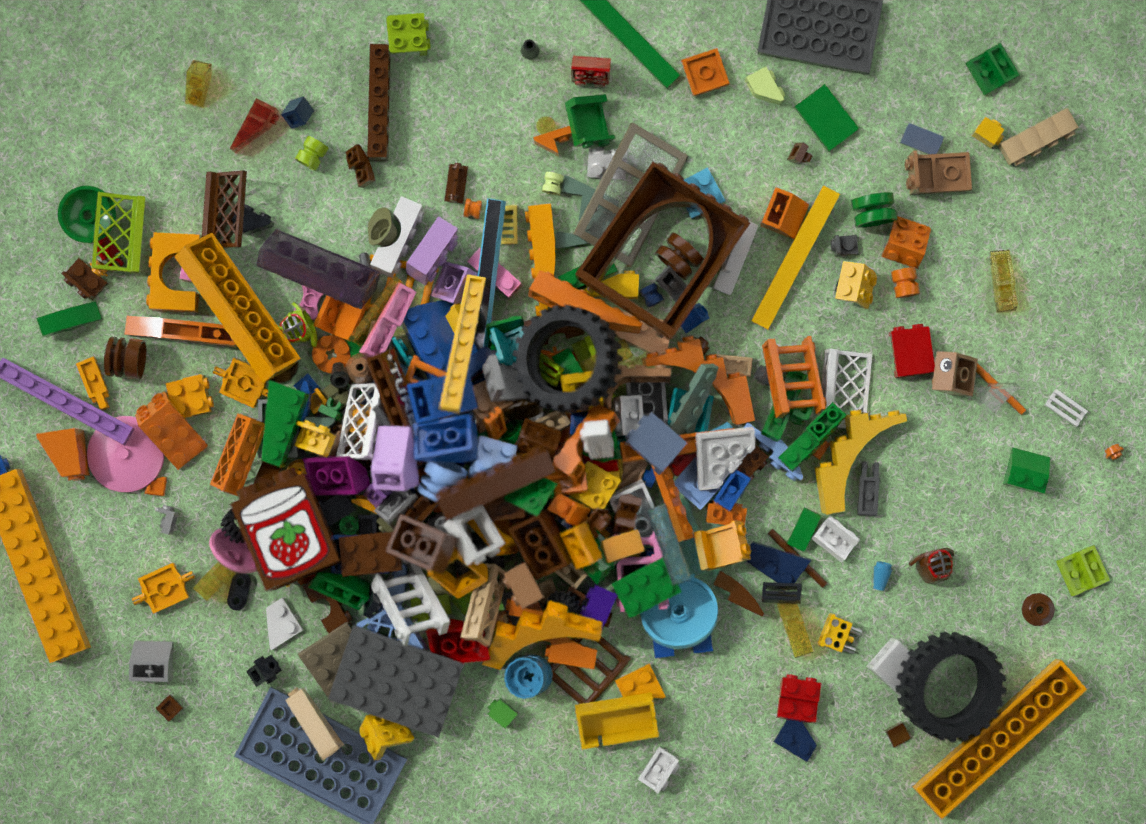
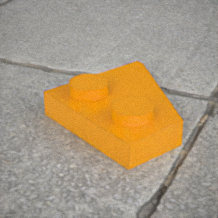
[615,664,666,699]

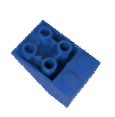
[407,370,478,424]

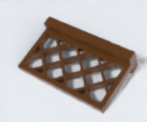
[201,170,247,249]

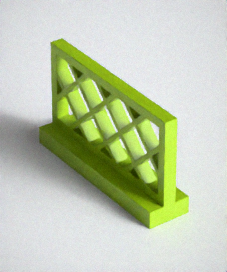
[91,192,146,274]

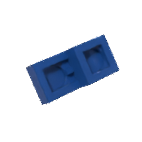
[300,380,312,422]

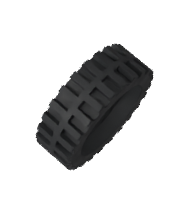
[513,305,623,413]
[896,632,1007,742]

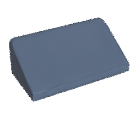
[900,123,944,155]

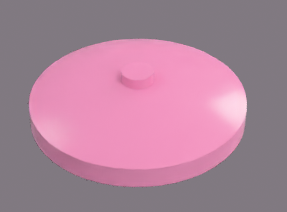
[87,416,165,492]

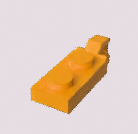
[76,356,110,411]

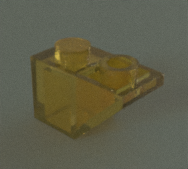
[185,60,212,108]

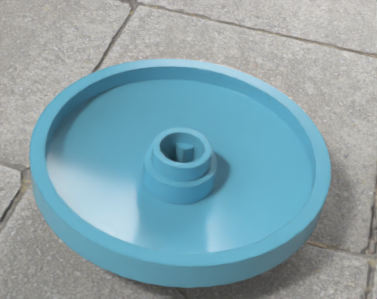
[640,575,718,649]

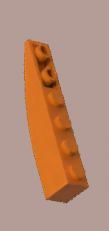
[528,270,643,334]
[125,316,237,347]

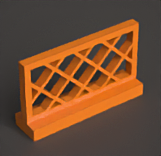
[210,413,265,496]

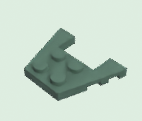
[555,176,619,250]

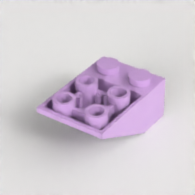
[371,426,419,491]

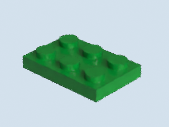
[612,557,682,618]

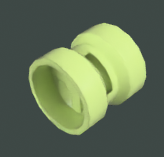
[542,172,564,195]

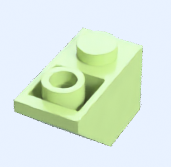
[745,67,785,105]

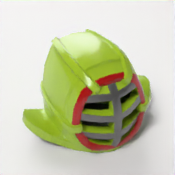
[278,302,318,347]

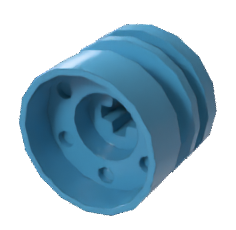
[504,654,553,699]

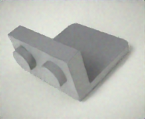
[483,355,528,402]

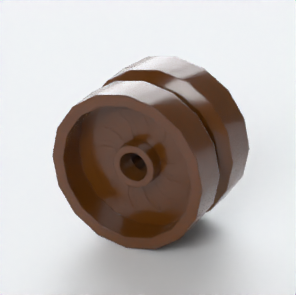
[655,233,704,280]

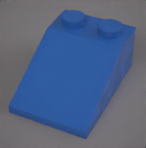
[413,414,478,463]

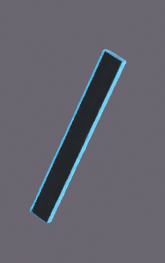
[474,198,506,350]

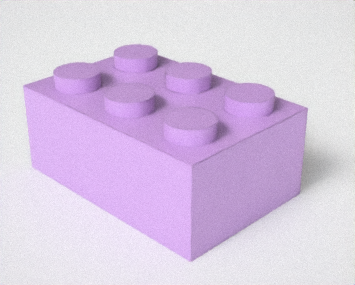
[406,216,459,285]

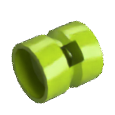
[294,136,329,171]

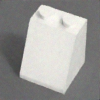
[866,638,910,697]

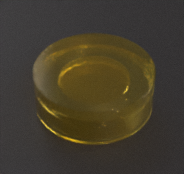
[536,116,555,135]

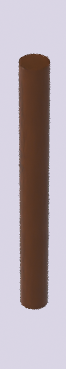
[767,528,827,588]

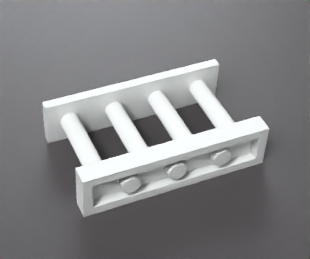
[372,563,450,646]

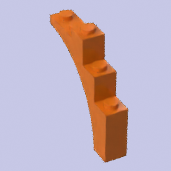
[642,335,755,425]
[506,562,597,669]

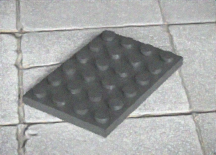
[757,0,883,75]
[328,625,465,738]

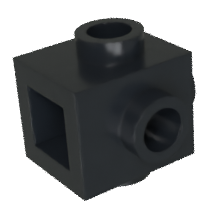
[246,654,282,687]

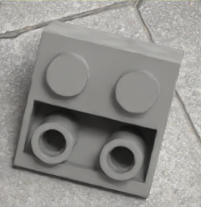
[129,641,173,682]

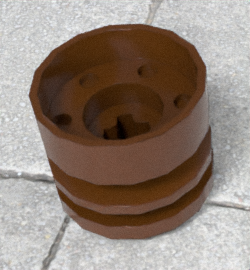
[104,336,147,380]

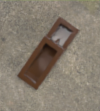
[713,570,764,617]

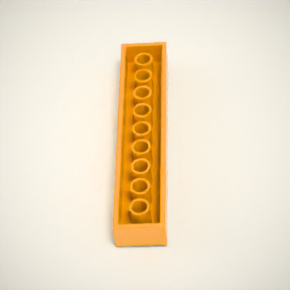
[0,469,91,663]
[912,659,1087,819]

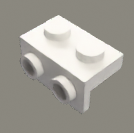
[587,147,627,180]
[811,516,860,563]
[638,746,680,793]

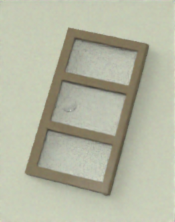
[573,123,689,267]

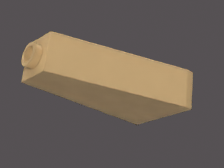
[285,687,344,760]

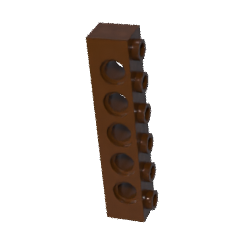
[367,44,391,161]

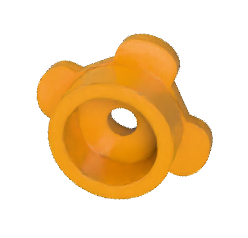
[90,260,108,277]

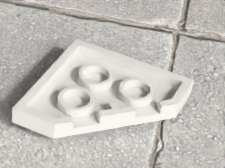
[696,427,755,490]

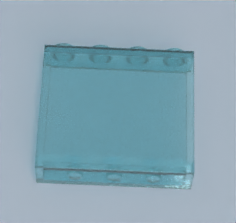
[647,497,707,585]

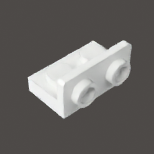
[612,395,643,436]

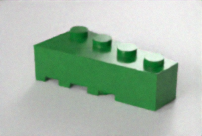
[261,380,310,468]

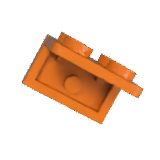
[881,216,931,269]
[313,291,366,341]

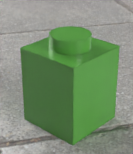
[487,698,518,729]

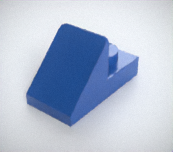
[714,469,751,512]

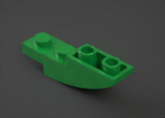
[778,402,847,472]

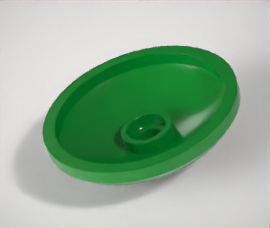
[57,186,116,243]

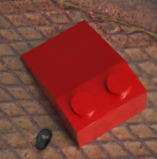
[426,618,491,663]

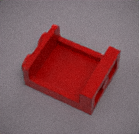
[889,324,935,378]

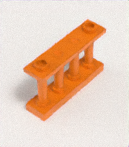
[762,336,826,418]

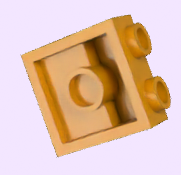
[166,374,214,418]

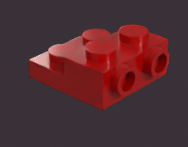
[776,674,821,724]

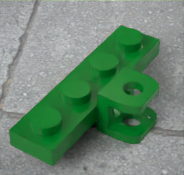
[760,371,813,442]

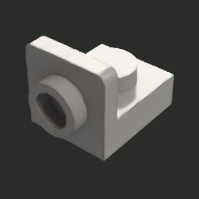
[156,505,178,535]

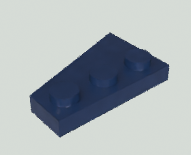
[747,541,811,591]

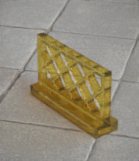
[349,276,406,348]

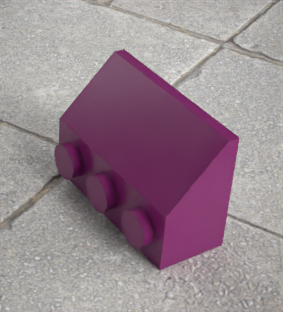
[303,456,370,495]

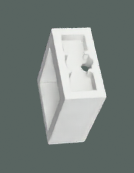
[443,505,505,565]

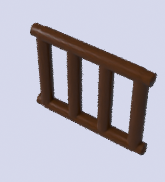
[550,636,631,704]

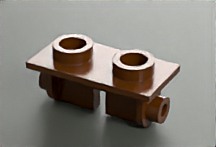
[444,163,468,204]
[405,494,439,522]
[586,508,612,540]

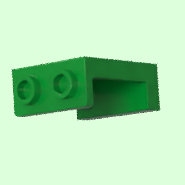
[565,94,616,149]

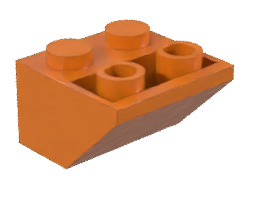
[760,187,809,239]

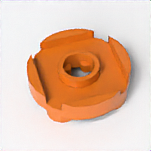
[312,335,351,373]

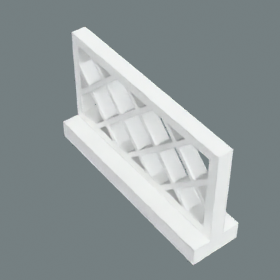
[818,349,872,428]
[336,383,388,461]

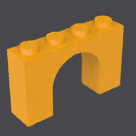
[146,232,201,313]

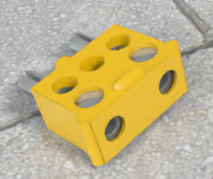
[818,613,862,654]

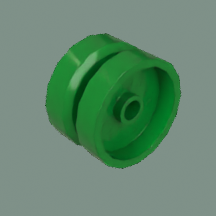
[851,192,898,228]

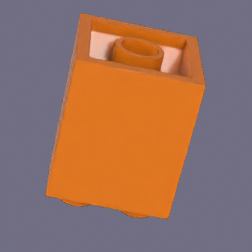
[36,428,90,481]

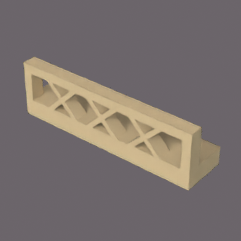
[461,564,506,646]

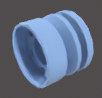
[417,461,468,501]

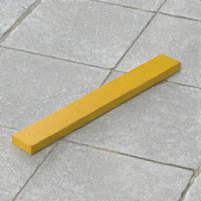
[751,185,840,330]
[440,274,486,413]

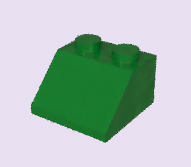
[1003,447,1050,494]

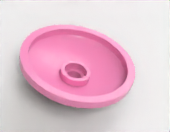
[209,528,257,574]

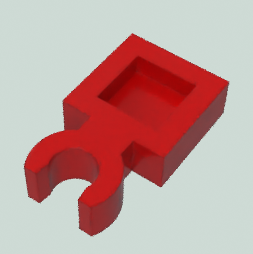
[97,235,124,266]

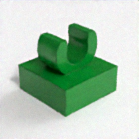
[318,398,343,421]

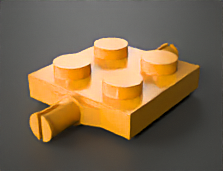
[213,357,268,408]
[132,563,195,614]

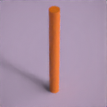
[976,363,1026,415]

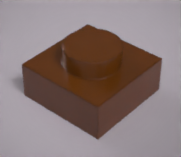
[156,694,184,722]

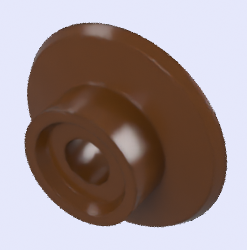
[1022,593,1055,626]

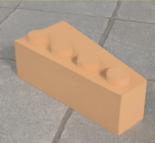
[614,311,670,354]

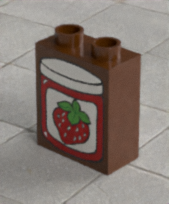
[230,468,341,592]

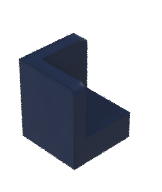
[281,96,314,129]

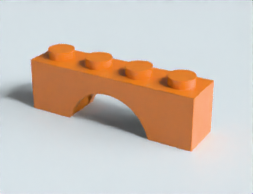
[552,404,620,483]

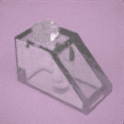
[974,383,1019,416]

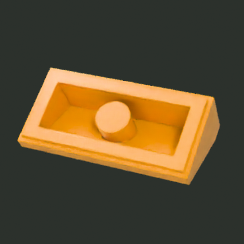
[601,529,644,564]

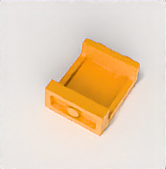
[693,520,751,571]

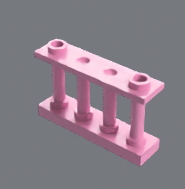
[614,529,669,612]

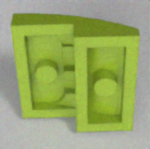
[1056,545,1110,596]

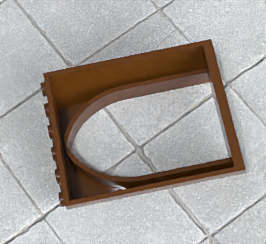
[575,161,750,339]

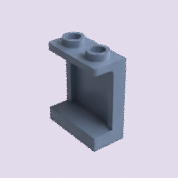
[624,412,687,475]

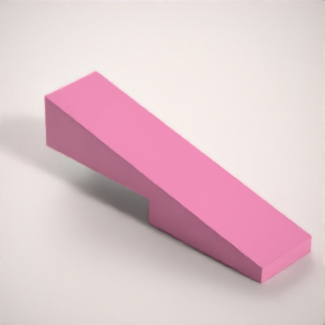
[359,283,416,357]

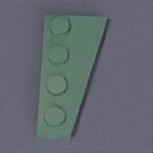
[669,364,719,435]

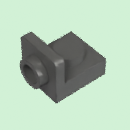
[830,235,858,256]

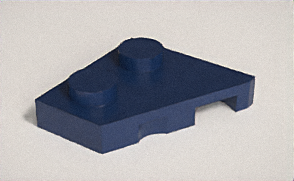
[773,719,817,762]

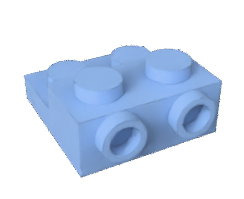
[674,456,726,510]

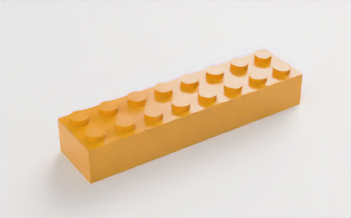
[175,233,301,383]

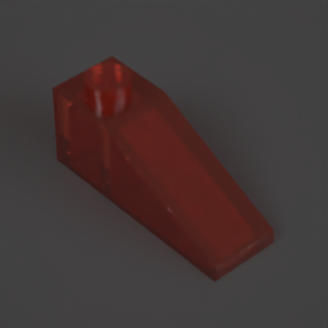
[230,98,280,153]

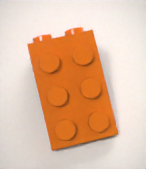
[135,391,208,470]

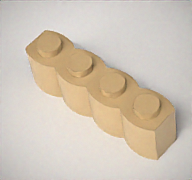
[998,108,1079,166]

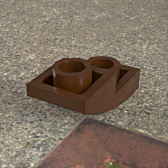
[346,144,375,188]

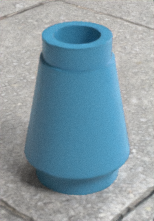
[873,561,893,591]

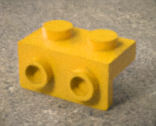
[294,420,336,457]

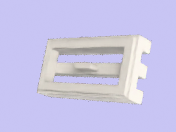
[1044,389,1088,427]

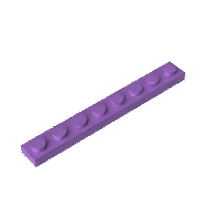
[0,358,135,446]

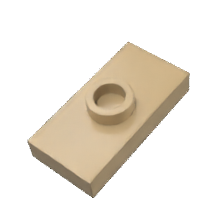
[717,354,753,377]

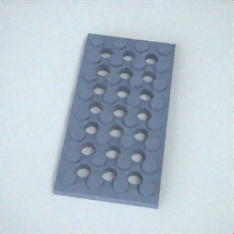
[234,687,408,824]

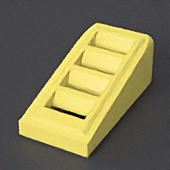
[501,205,518,244]

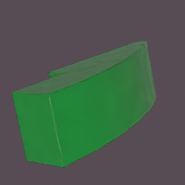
[36,301,102,338]

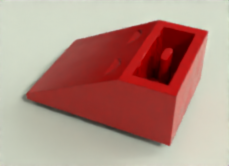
[571,55,611,87]

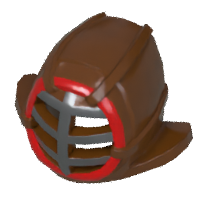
[909,547,954,584]

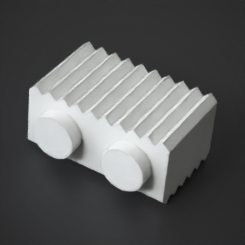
[581,420,614,460]

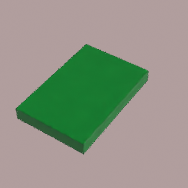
[794,84,860,152]

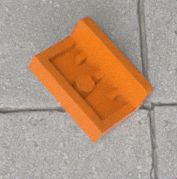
[706,500,747,525]

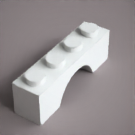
[370,196,424,278]

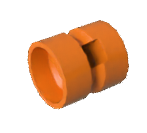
[891,267,920,298]

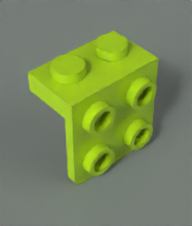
[386,13,431,56]

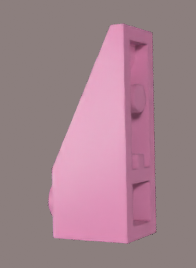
[467,248,522,299]

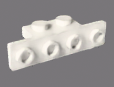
[713,221,758,295]

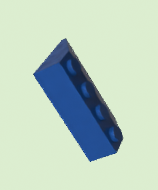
[401,300,478,379]

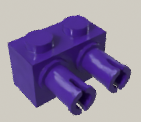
[579,585,617,630]

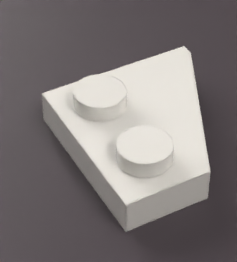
[266,598,303,650]

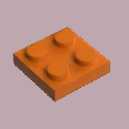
[681,48,730,97]

